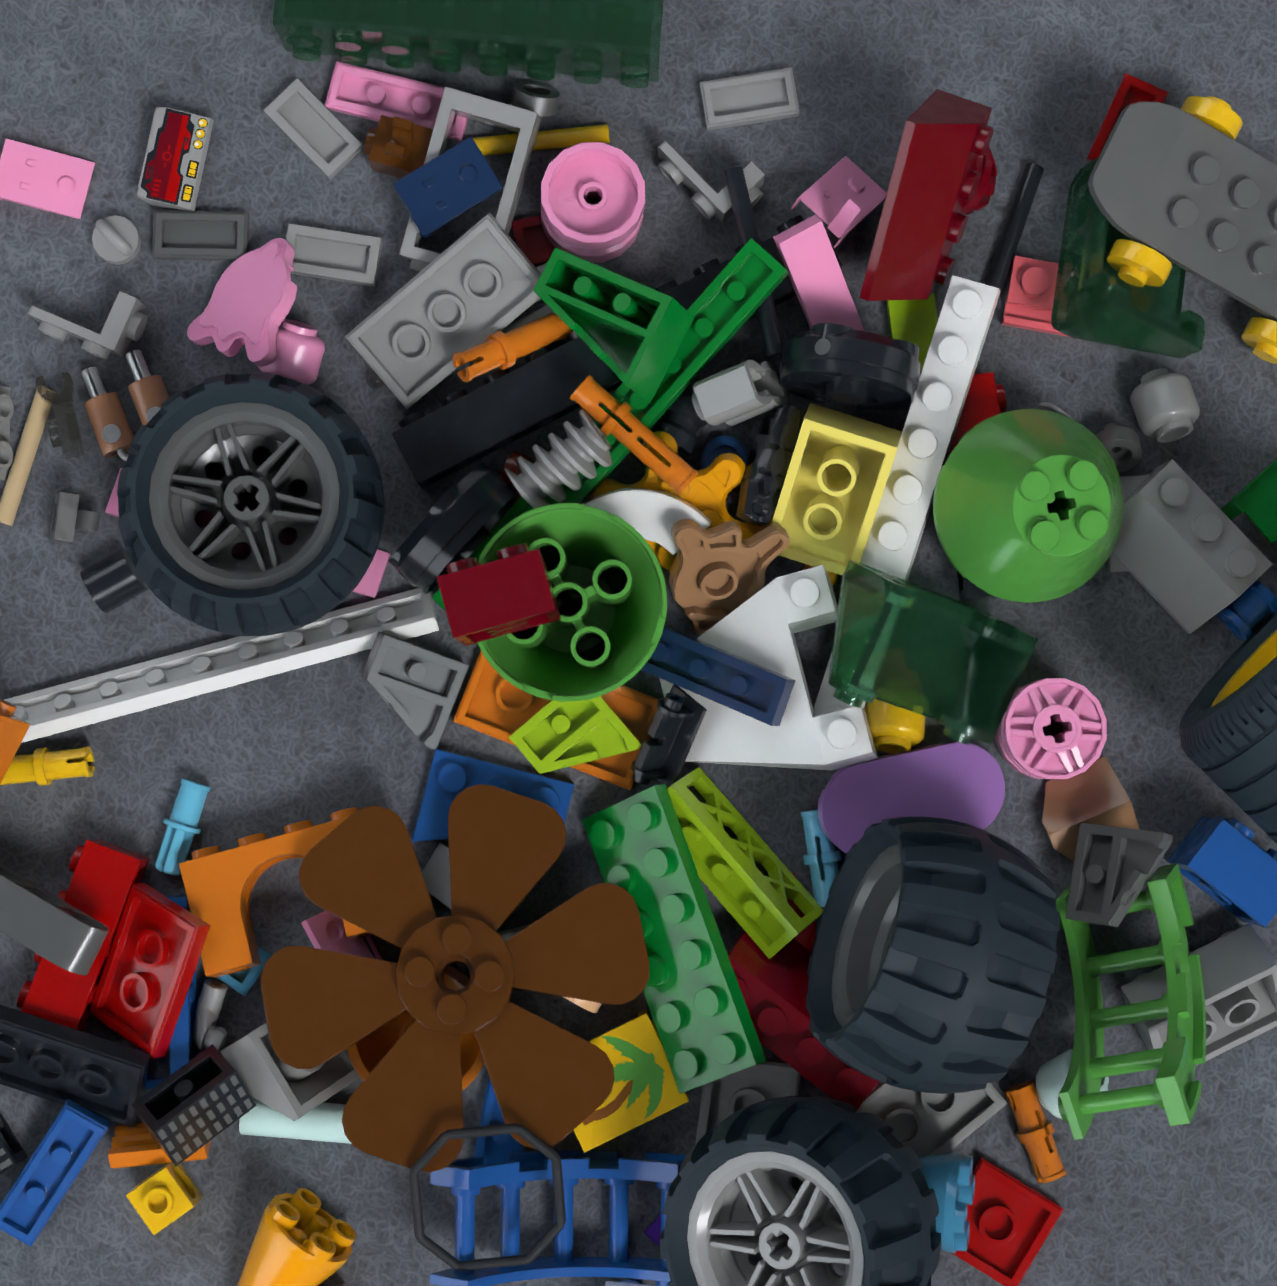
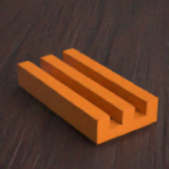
[108,1123,211,1168]

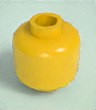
[864,680,927,754]

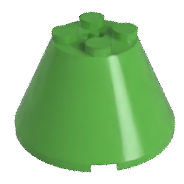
[933,409,1124,603]
[477,503,667,702]

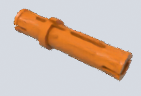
[452,312,573,382]
[570,375,699,495]

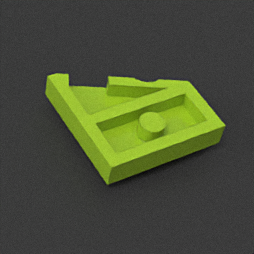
[509,696,642,774]

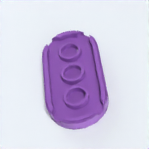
[818,741,1005,853]

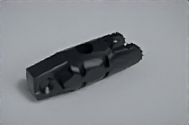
[736,404,801,526]

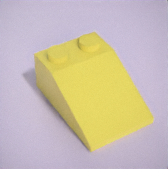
[771,403,902,580]

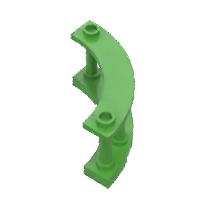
[1056,863,1206,1140]

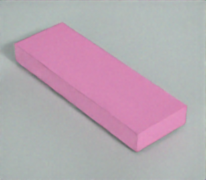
[325,61,471,142]
[773,214,865,331]

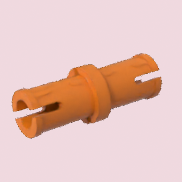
[1004,1081,1067,1184]

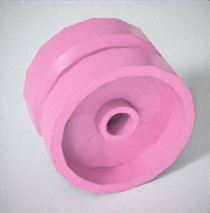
[541,142,645,263]

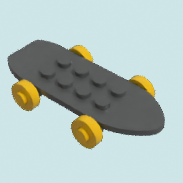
[1088,96,1277,364]

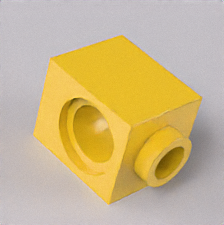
[126,1163,203,1235]

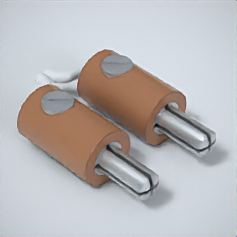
[81,350,169,461]

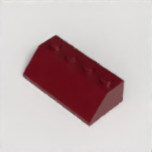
[859,89,993,301]
[727,930,880,1111]

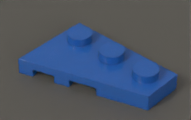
[412,749,575,842]

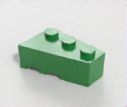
[533,247,695,404]

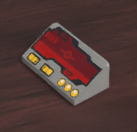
[137,107,214,211]

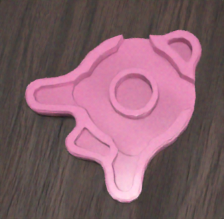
[187,238,297,367]

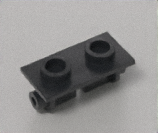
[631,684,707,789]

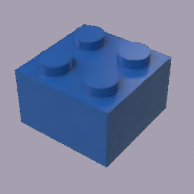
[1166,816,1277,927]

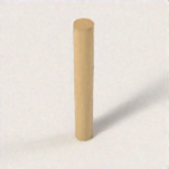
[0,386,56,526]

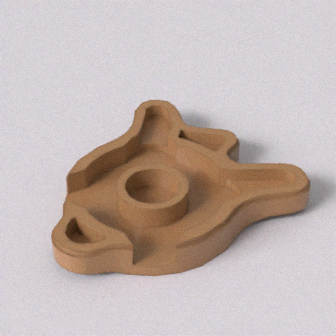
[669,519,790,635]

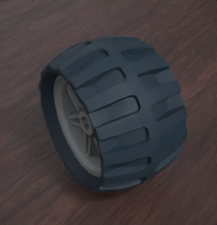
[660,1096,942,1286]

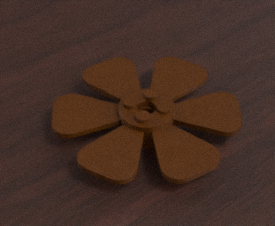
[261,784,649,1172]

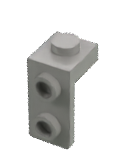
[657,141,765,224]
[28,291,148,360]

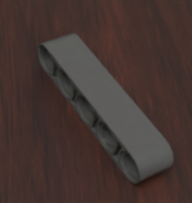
[0,864,109,975]

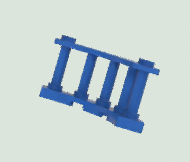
[430,1150,687,1286]

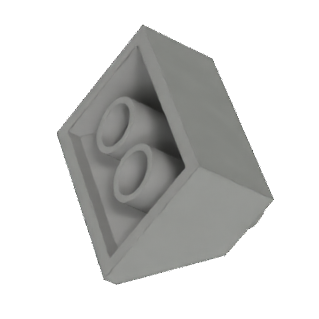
[1112,459,1272,634]
[1121,923,1277,1071]

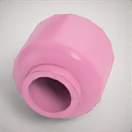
[258,319,325,385]

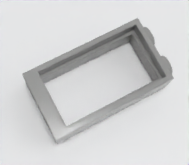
[399,87,541,272]

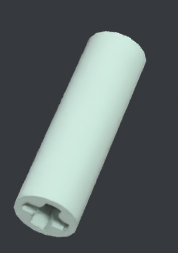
[239,1096,351,1144]

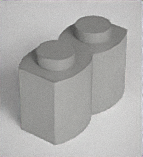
[692,360,788,426]

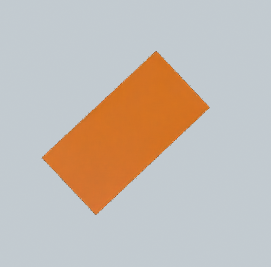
[453,651,659,790]

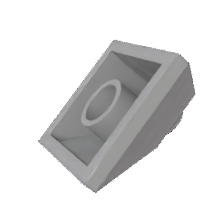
[220,1022,359,1121]

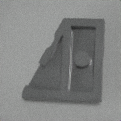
[361,631,469,751]
[1065,823,1173,927]

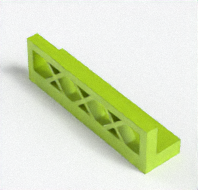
[667,767,823,959]

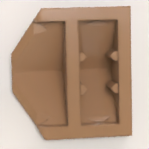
[1041,756,1140,862]

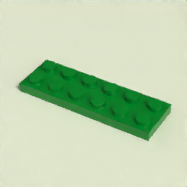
[582,784,766,1094]

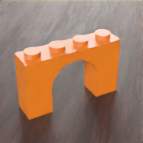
[179,807,372,978]

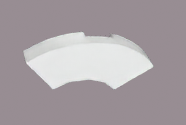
[584,488,711,555]

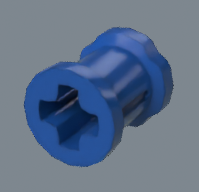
[1216,580,1277,641]

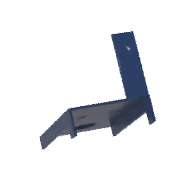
[392,136,503,238]

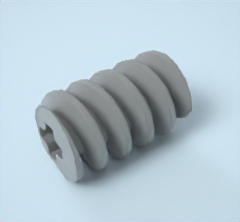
[505,409,612,509]

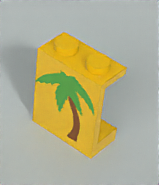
[574,1009,689,1153]

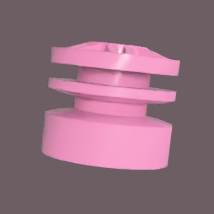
[994,678,1107,779]

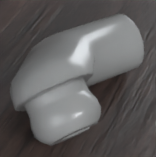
[193,978,228,1052]

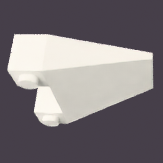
[659,565,878,771]

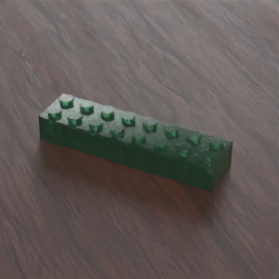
[273,0,664,88]

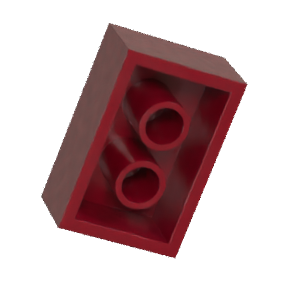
[436,543,561,646]

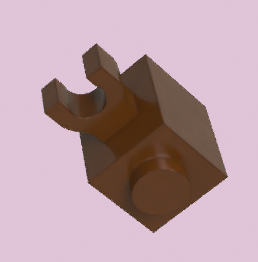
[364,115,433,179]

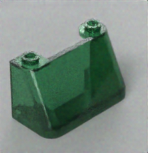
[1051,157,1205,359]
[828,559,1039,745]

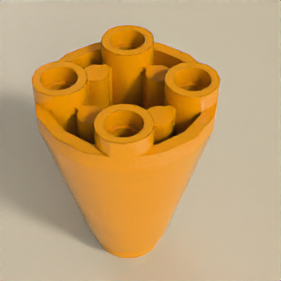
[237,1188,357,1286]

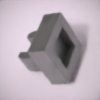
[49,492,101,544]

